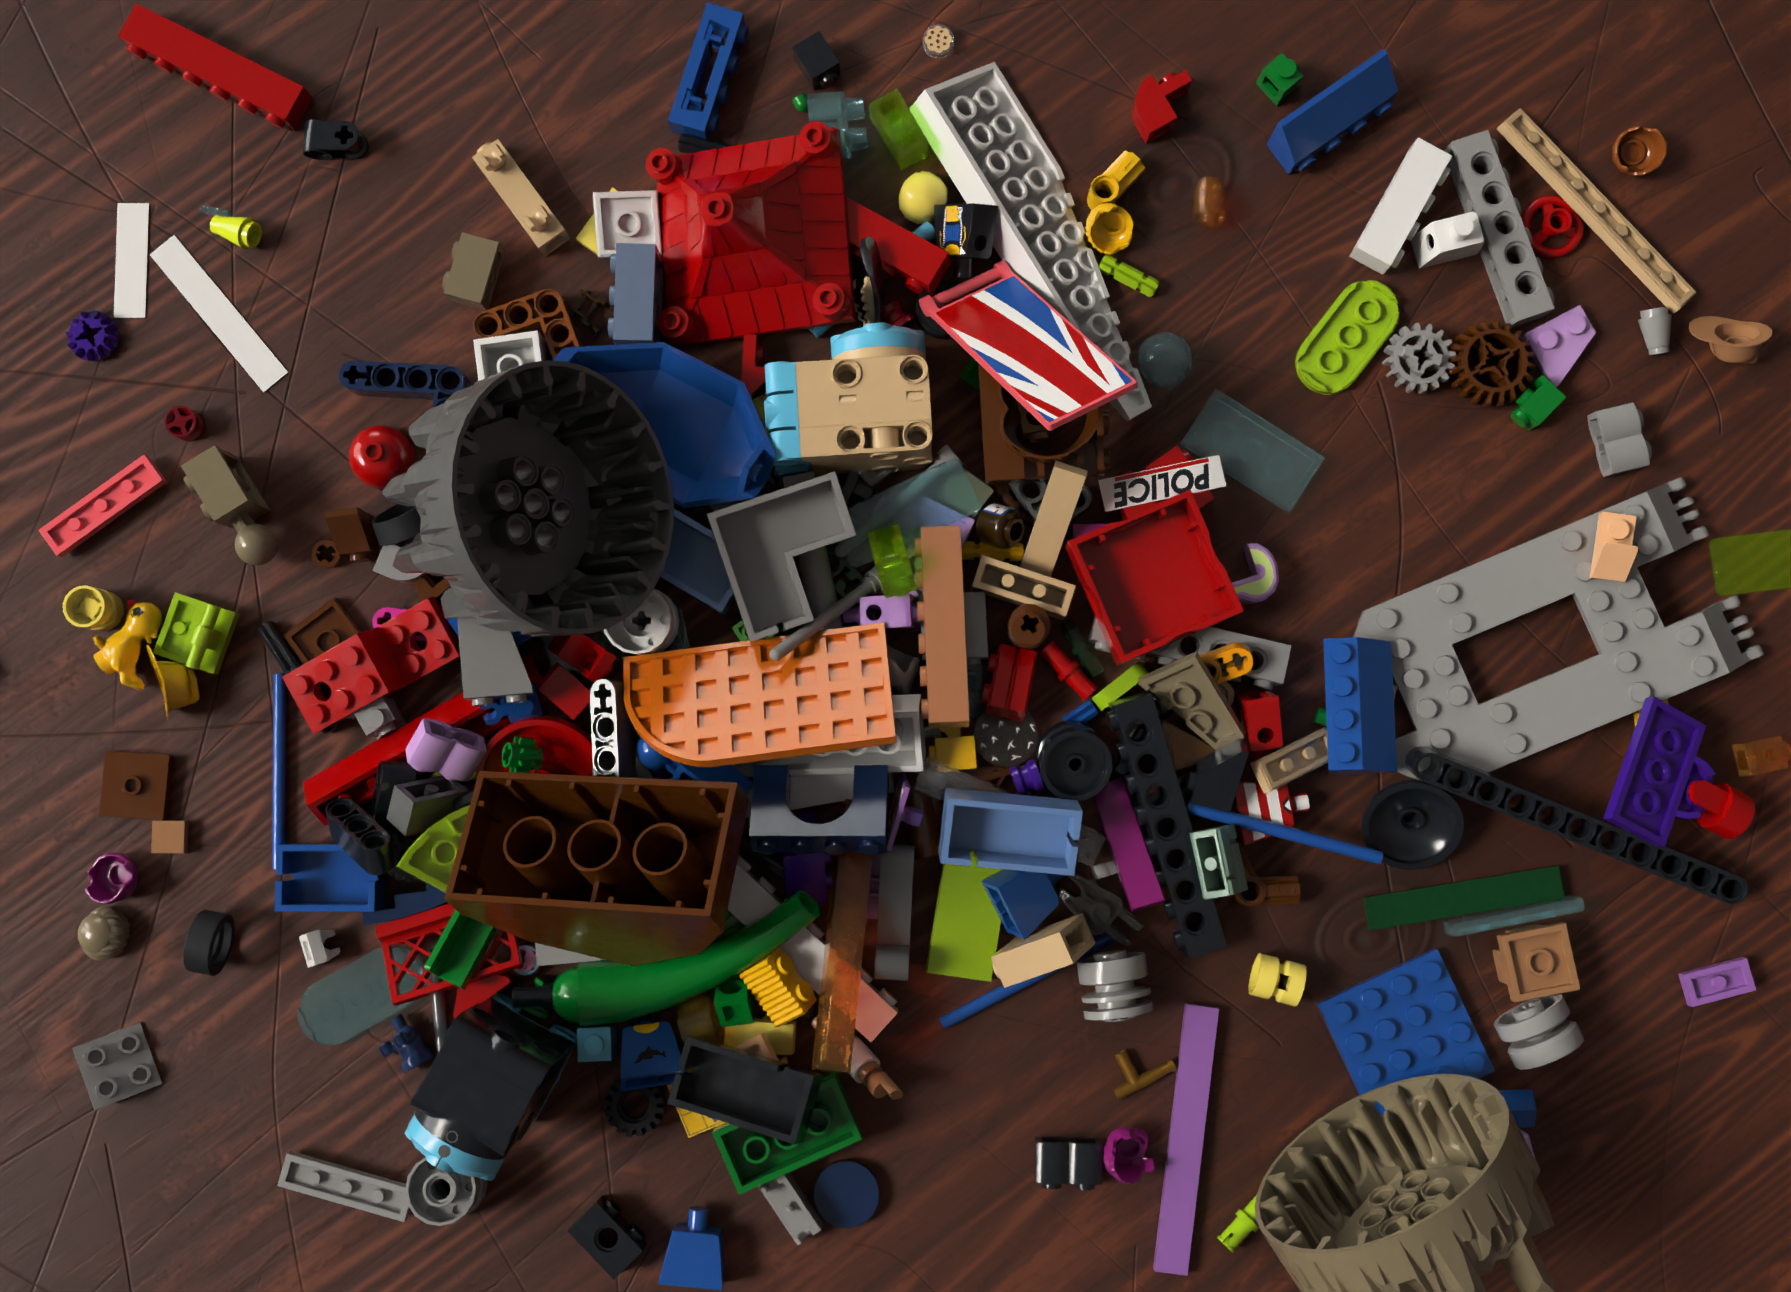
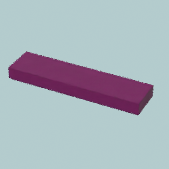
[1093,778,1164,912]

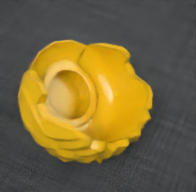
[1085,203,1133,255]

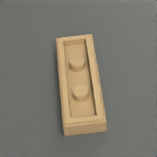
[1250,727,1328,794]

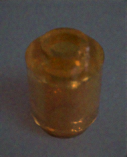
[1193,177,1226,228]

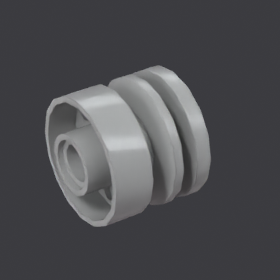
[1076,950,1154,1022]
[405,1157,488,1226]

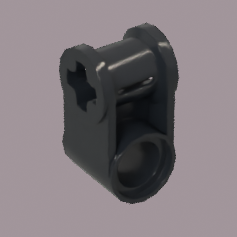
[303,119,369,160]

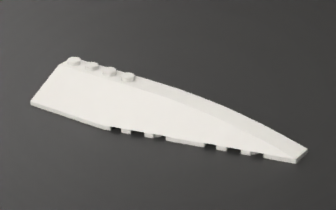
[909,62,1152,422]

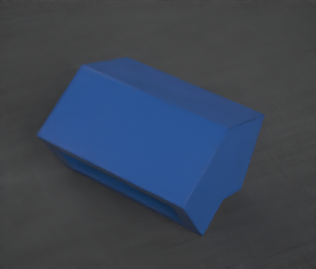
[1498,1090,1537,1128]

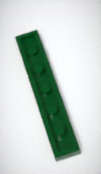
[1362,865,1565,930]

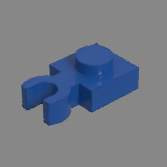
[481,681,543,725]

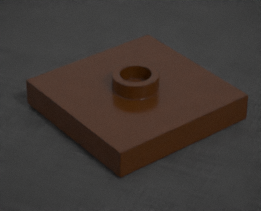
[98,751,174,820]

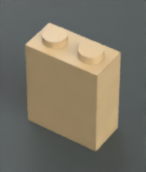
[991,913,1096,988]

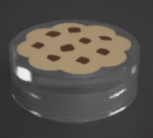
[922,24,954,59]

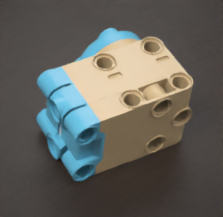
[764,323,933,479]

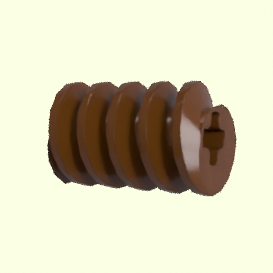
[1006,604,1050,650]

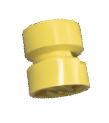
[63,585,124,631]
[1248,953,1307,1007]

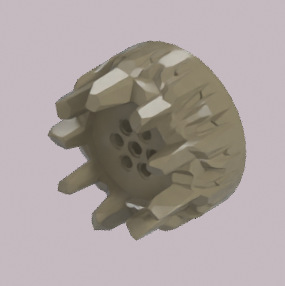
[1255,1074,1555,1292]

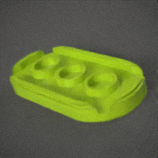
[1295,280,1400,395]

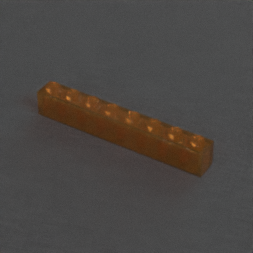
[812,799,873,1074]

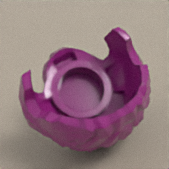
[1103,1127,1155,1184]

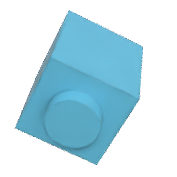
[577,1023,618,1062]

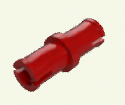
[1039,641,1099,702]

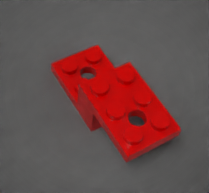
[282,596,460,734]

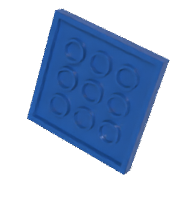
[1316,948,1495,1115]

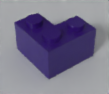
[781,811,832,904]

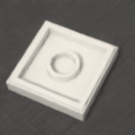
[592,190,662,259]

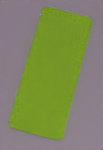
[1709,529,1791,596]

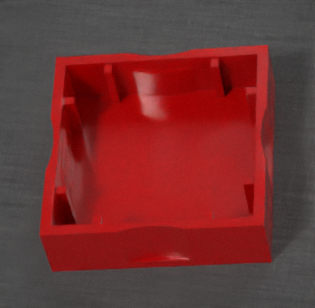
[1065,489,1244,666]

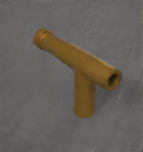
[1113,1049,1177,1100]

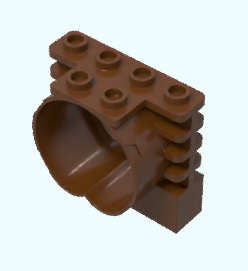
[978,342,1110,485]

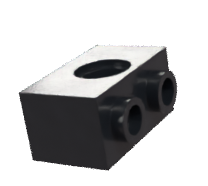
[568,1196,647,1280]

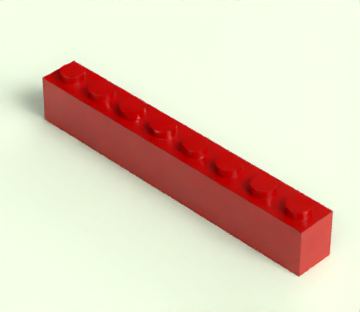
[303,653,549,826]

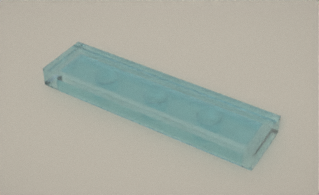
[1443,896,1585,937]

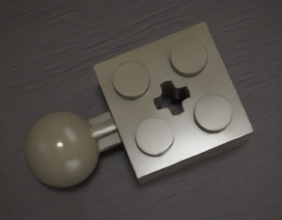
[181,445,278,566]

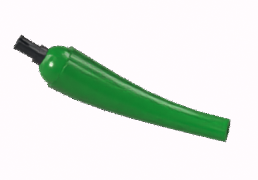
[512,890,821,1028]

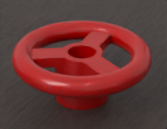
[1521,195,1584,258]

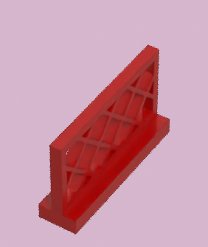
[375,903,523,1006]

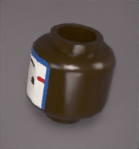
[976,503,1025,549]

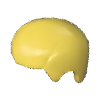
[898,171,948,224]

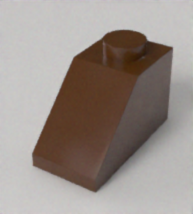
[324,507,380,563]

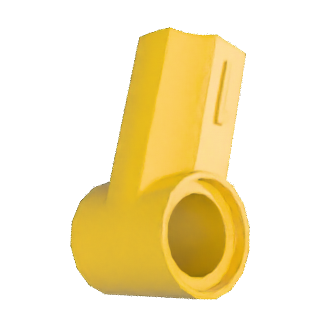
[1087,150,1145,210]

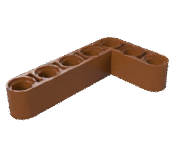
[473,289,582,359]

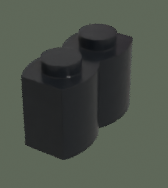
[1035,1137,1103,1190]

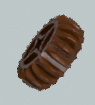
[1446,320,1536,408]

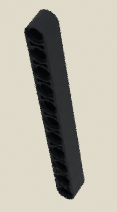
[1405,746,1748,905]

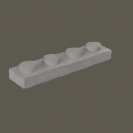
[277,1151,410,1222]

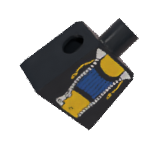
[934,203,998,278]

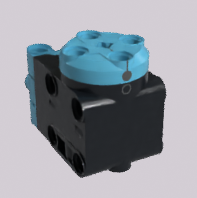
[405,993,577,1181]

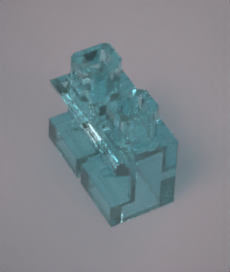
[806,91,868,158]

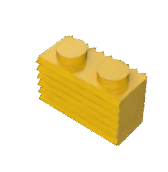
[740,947,817,1027]

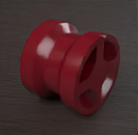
[882,299,915,328]
[164,405,206,442]

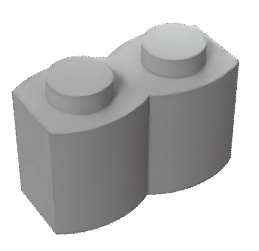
[1587,403,1652,477]

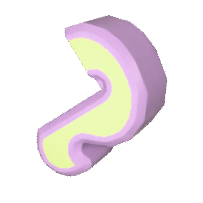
[1232,543,1279,605]

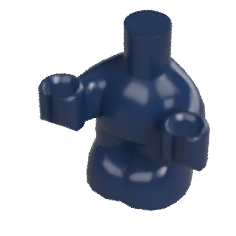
[378,1014,435,1074]

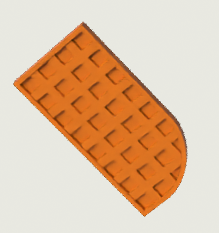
[623,622,897,767]

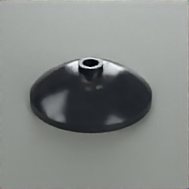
[1361,780,1464,870]

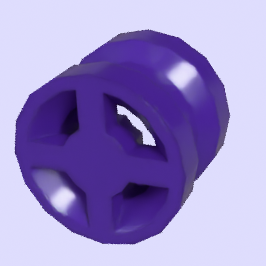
[1009,759,1045,795]

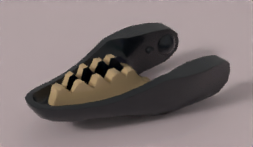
[852,237,884,328]

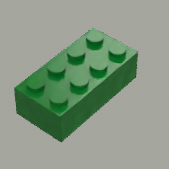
[712,1071,863,1195]

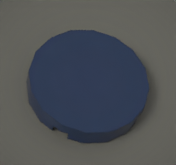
[813,1159,879,1228]

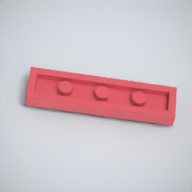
[38,454,167,557]

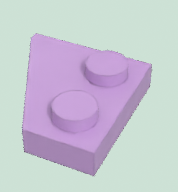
[1520,305,1596,387]

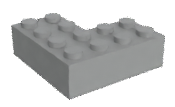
[707,472,856,642]

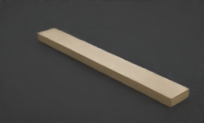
[1497,108,1696,314]

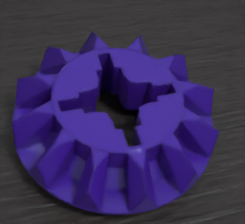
[65,310,119,361]

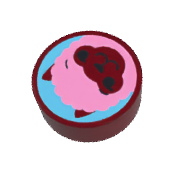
[509,943,542,977]

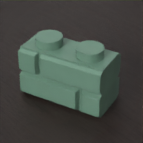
[1189,824,1248,899]

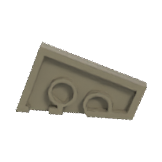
[1138,651,1246,750]

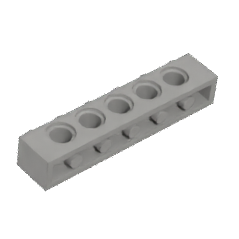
[1444,130,1555,328]
[1088,615,1292,690]

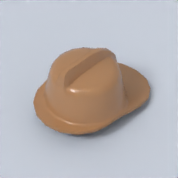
[1689,316,1772,364]

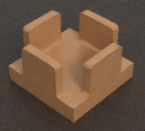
[1492,922,1580,1002]

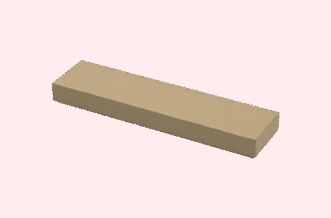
[1020,461,1088,577]

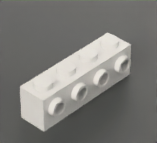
[1349,137,1452,275]

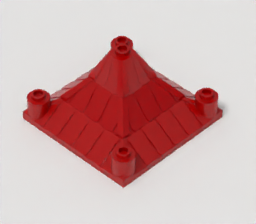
[646,121,856,348]

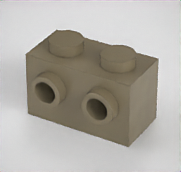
[442,232,506,311]

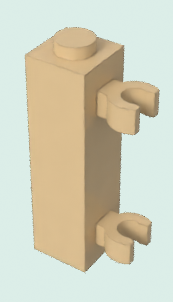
[472,139,570,257]

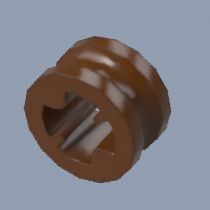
[312,539,344,569]

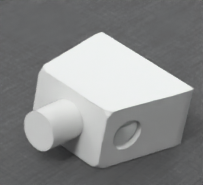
[1411,212,1484,269]

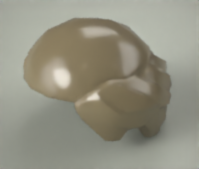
[77,906,130,961]

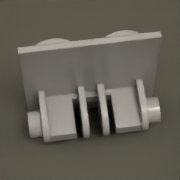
[72,1022,162,1111]

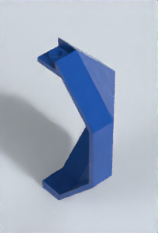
[552,342,776,508]

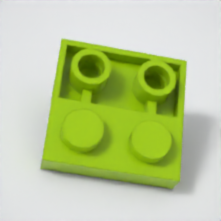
[153,592,240,675]

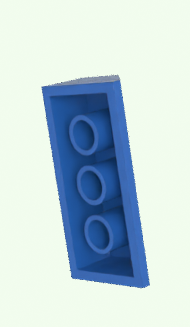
[1266,49,1399,175]
[1323,637,1397,774]

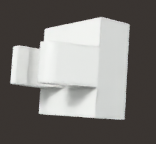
[299,930,340,968]

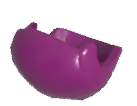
[85,852,138,904]

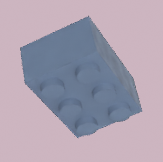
[608,243,664,345]

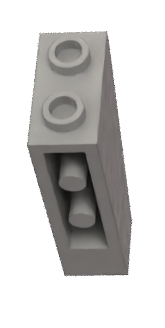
[457,618,534,706]

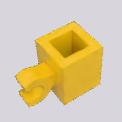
[929,727,977,772]

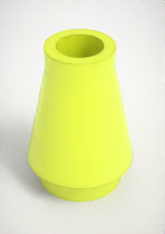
[210,215,262,249]

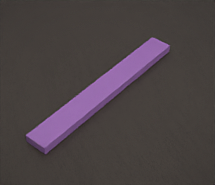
[1153,1003,1219,1276]

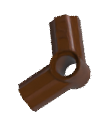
[1231,841,1301,907]

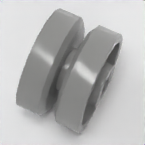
[1494,994,1584,1070]

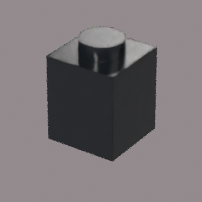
[792,31,841,90]

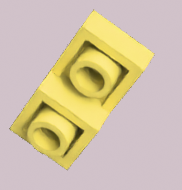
[724,1015,797,1055]

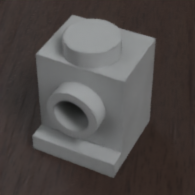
[354,697,407,740]

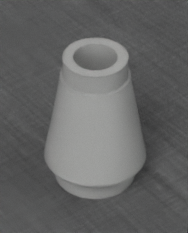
[1638,306,1672,355]

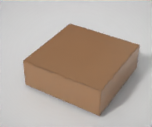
[151,820,189,853]

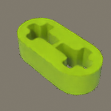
[1091,661,1149,711]

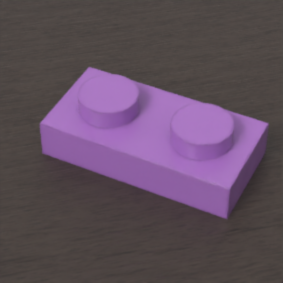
[1678,957,1756,1007]

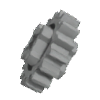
[1382,323,1456,394]

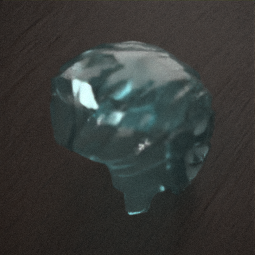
[1138,332,1192,390]

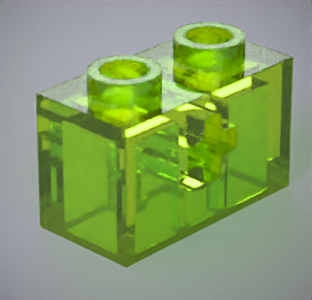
[869,88,929,171]
[867,523,917,599]

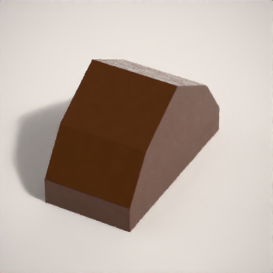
[444,771,749,966]

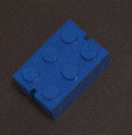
[275,844,386,912]

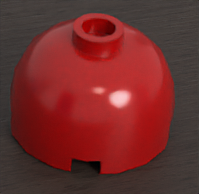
[349,425,417,490]

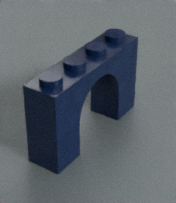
[749,765,889,855]

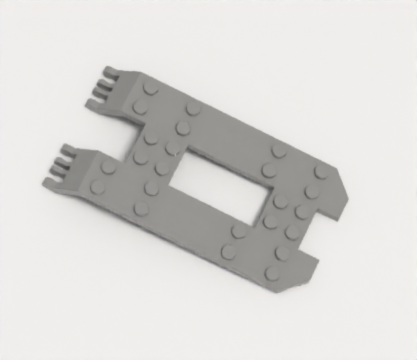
[1353,476,1764,783]

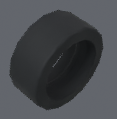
[183,909,235,976]

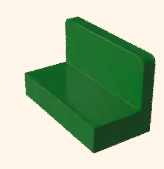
[424,909,497,990]

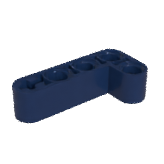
[338,361,471,408]

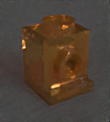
[1731,736,1791,776]

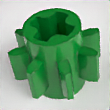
[502,736,543,773]

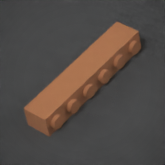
[914,525,970,728]

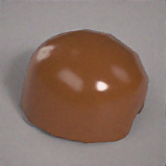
[1612,126,1667,176]

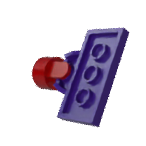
[1603,697,1755,847]

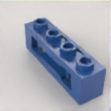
[668,2,749,139]

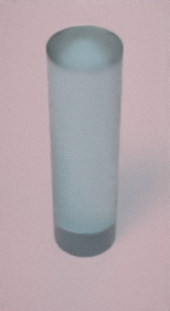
[200,205,231,217]

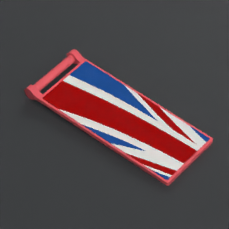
[919,260,1137,431]

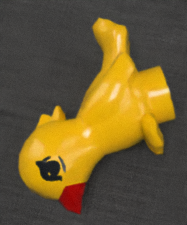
[92,600,163,690]

